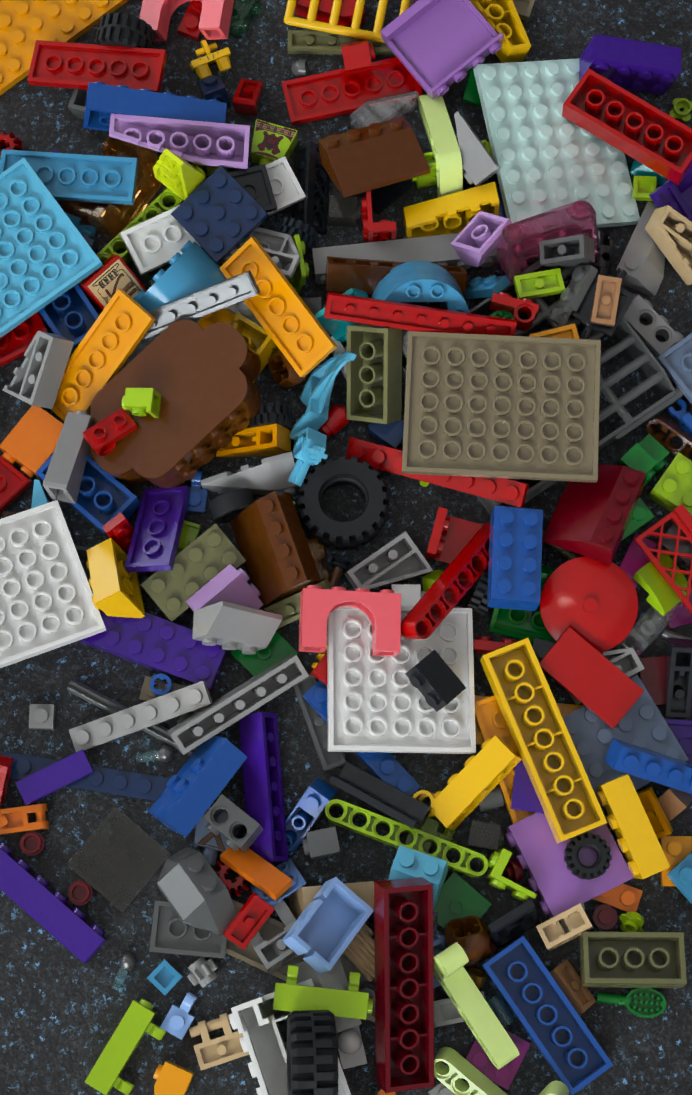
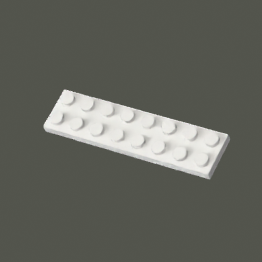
[120,156,306,276]

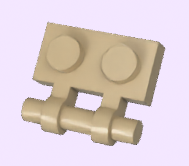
[189,1013,249,1071]

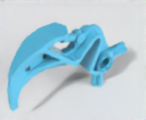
[288,352,357,487]

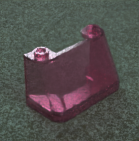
[496,200,597,283]

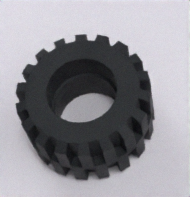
[94,13,155,49]

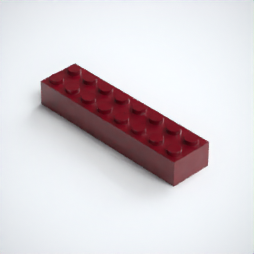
[374,877,434,1093]

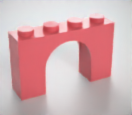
[139,0,234,42]
[299,585,401,657]

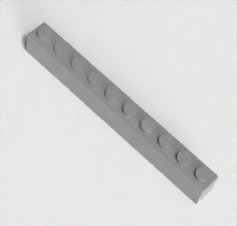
[312,230,543,284]

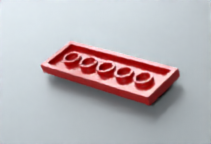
[27,40,168,93]
[281,57,423,126]

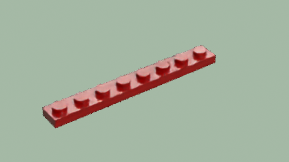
[324,292,517,336]
[345,437,529,508]

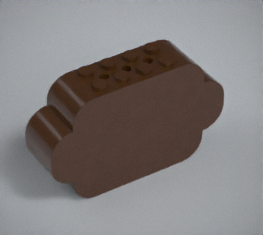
[90,320,261,488]

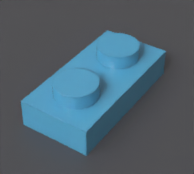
[465,275,510,299]

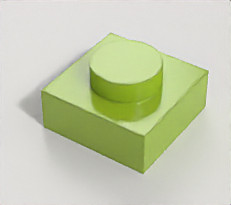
[633,176,657,201]

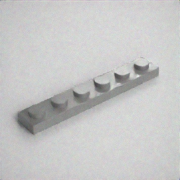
[69,681,213,752]

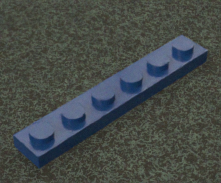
[302,680,421,795]

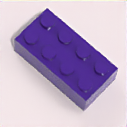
[579,34,681,95]

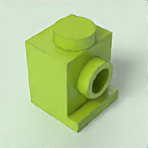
[122,388,161,418]

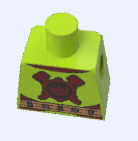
[251,119,298,165]

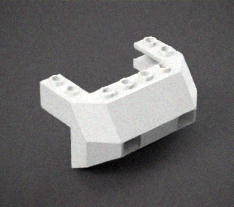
[228,978,351,1095]

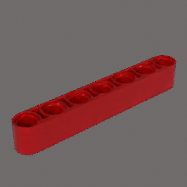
[401,522,490,639]

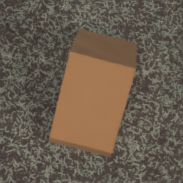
[657,787,692,822]

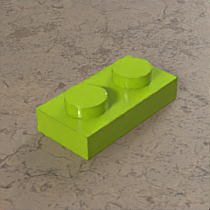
[513,268,565,300]

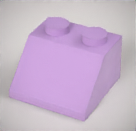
[451,211,511,268]

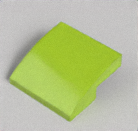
[632,554,691,616]

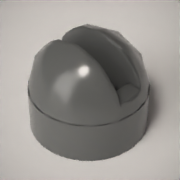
[291,59,308,78]

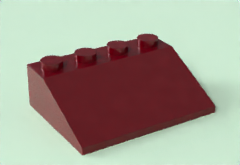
[542,464,646,565]

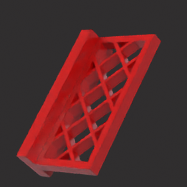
[634,504,692,615]

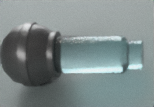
[136,745,174,763]
[112,952,137,991]

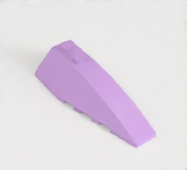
[109,113,250,169]

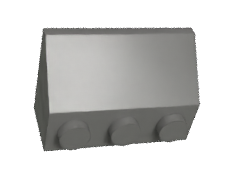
[192,601,282,655]
[293,958,362,1033]

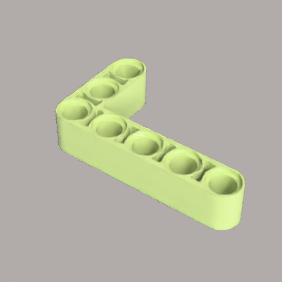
[418,94,463,197]
[433,942,520,1070]
[434,1047,569,1095]

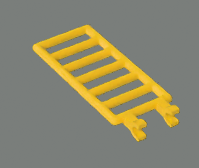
[284,0,411,43]

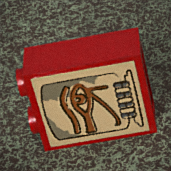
[78,254,147,312]

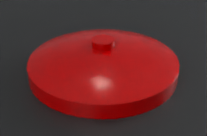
[539,556,638,653]

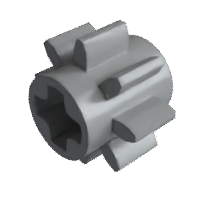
[187,957,218,988]

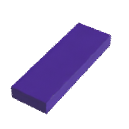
[15,749,94,805]

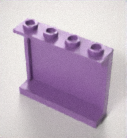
[381,0,503,100]
[505,813,633,918]

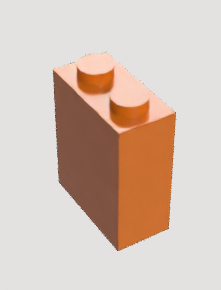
[0,406,63,480]

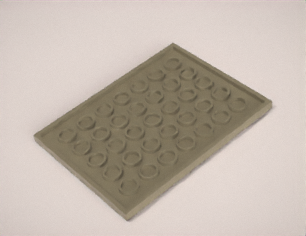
[402,331,601,483]

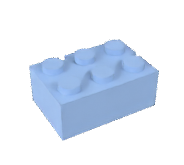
[281,877,374,974]

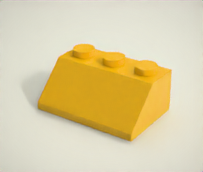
[86,538,145,618]

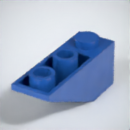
[285,778,337,856]

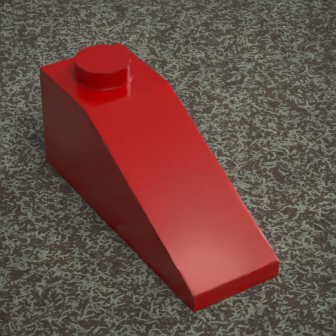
[295,0,365,27]

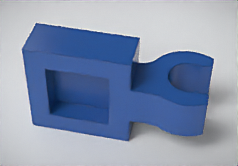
[667,399,692,437]
[186,471,208,514]

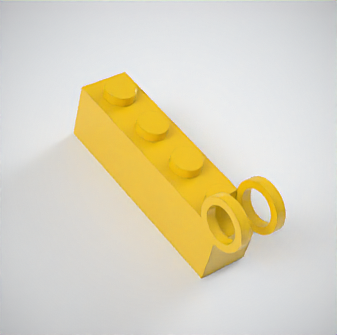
[412,736,522,830]

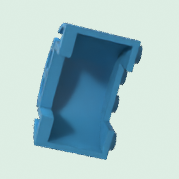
[133,240,227,335]
[372,261,470,313]

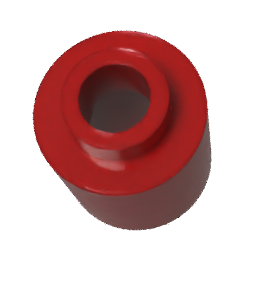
[318,404,350,438]

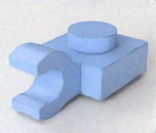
[160,992,197,1040]

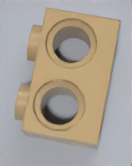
[536,903,594,951]

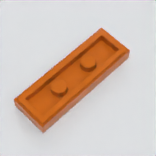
[220,847,293,901]

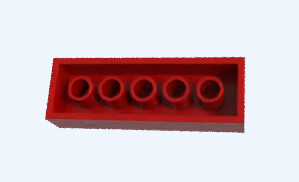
[562,68,692,185]

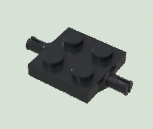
[570,268,635,339]

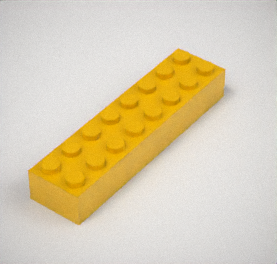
[480,638,607,844]

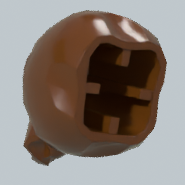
[268,348,310,388]
[444,916,497,967]

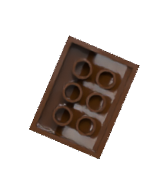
[318,116,430,198]
[230,491,321,609]

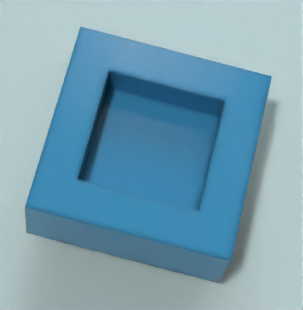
[147,959,183,996]

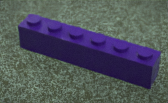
[239,712,289,863]
[0,842,107,963]

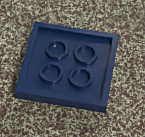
[171,166,269,265]

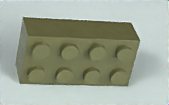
[347,323,402,424]
[140,523,246,622]
[579,932,687,988]

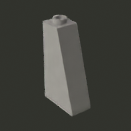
[43,411,95,504]

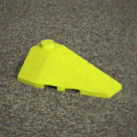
[153,148,206,201]

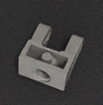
[250,900,298,975]

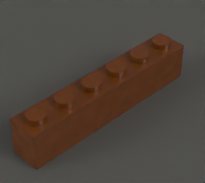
[324,256,467,296]

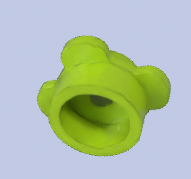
[669,98,692,122]
[620,911,644,932]

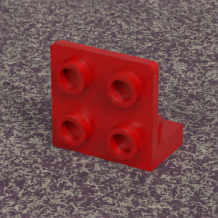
[361,190,397,243]
[425,507,483,565]

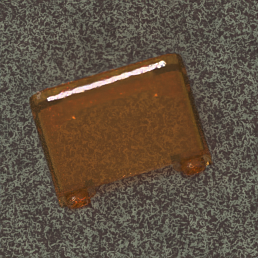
[60,135,162,238]

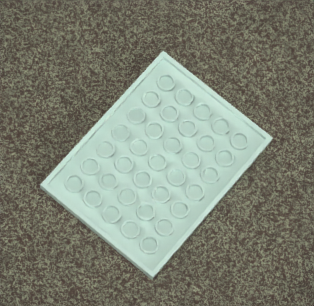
[473,58,640,235]

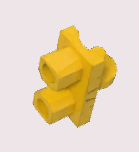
[190,39,231,80]

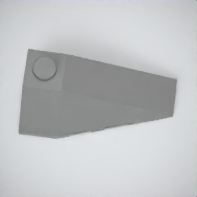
[613,201,665,298]
[200,452,300,496]

